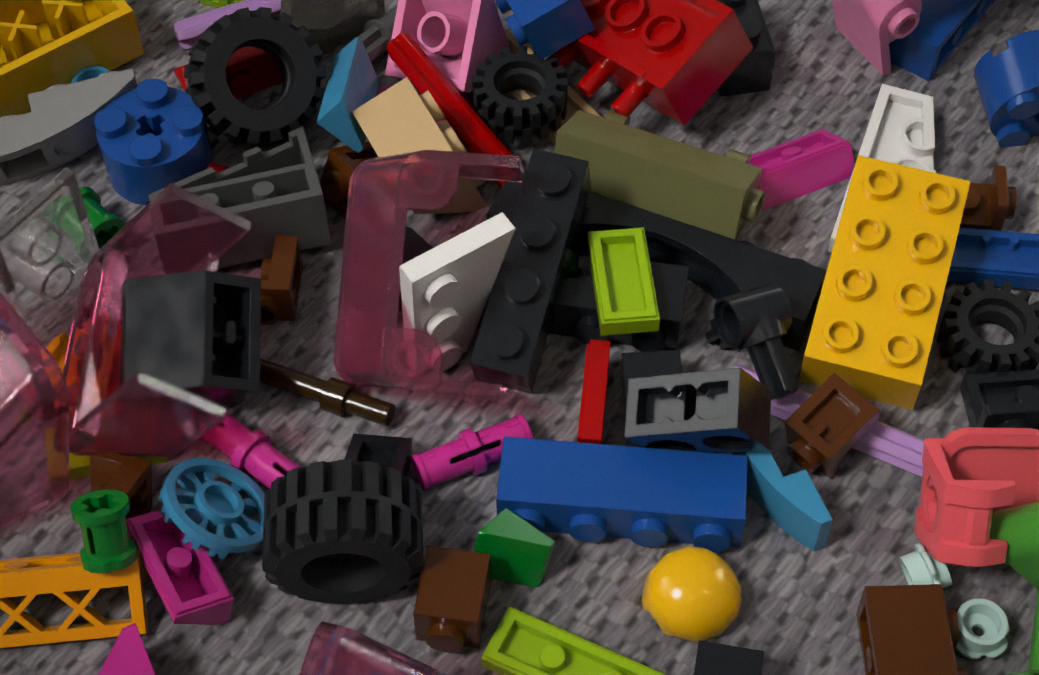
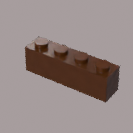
[856,584,968,675]

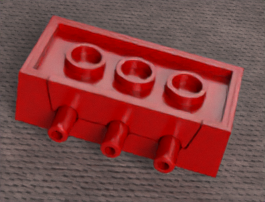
[552,0,753,126]

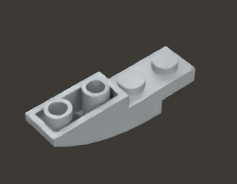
[0,68,139,186]

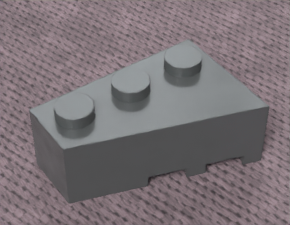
[148,126,332,274]

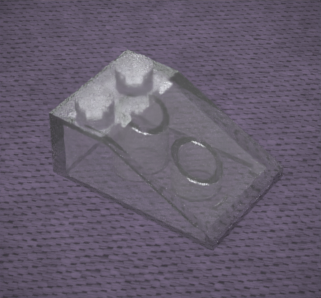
[0,167,108,350]

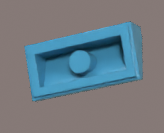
[317,37,379,153]

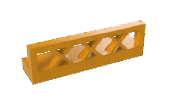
[0,551,148,648]

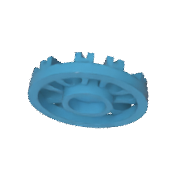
[159,458,265,559]

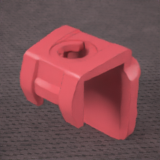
[914,427,1039,567]

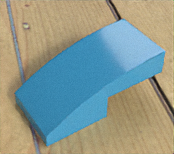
[732,450,833,551]

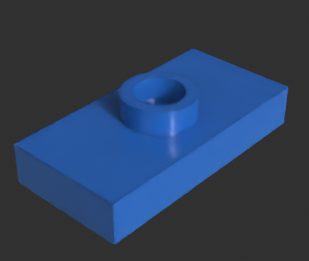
[947,227,1039,290]

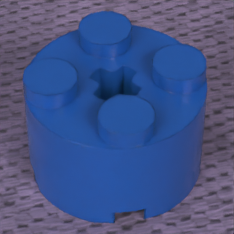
[974,30,1039,148]
[94,78,212,205]

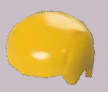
[642,546,742,643]

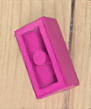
[749,129,855,210]
[126,510,234,625]

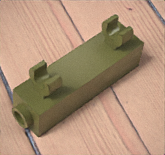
[554,110,765,240]

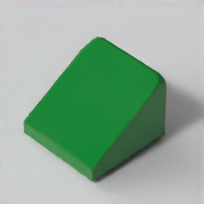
[473,508,555,587]

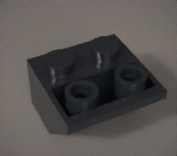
[119,270,261,409]

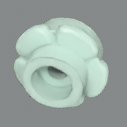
[899,543,952,597]
[955,598,1010,660]

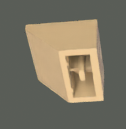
[352,77,487,214]

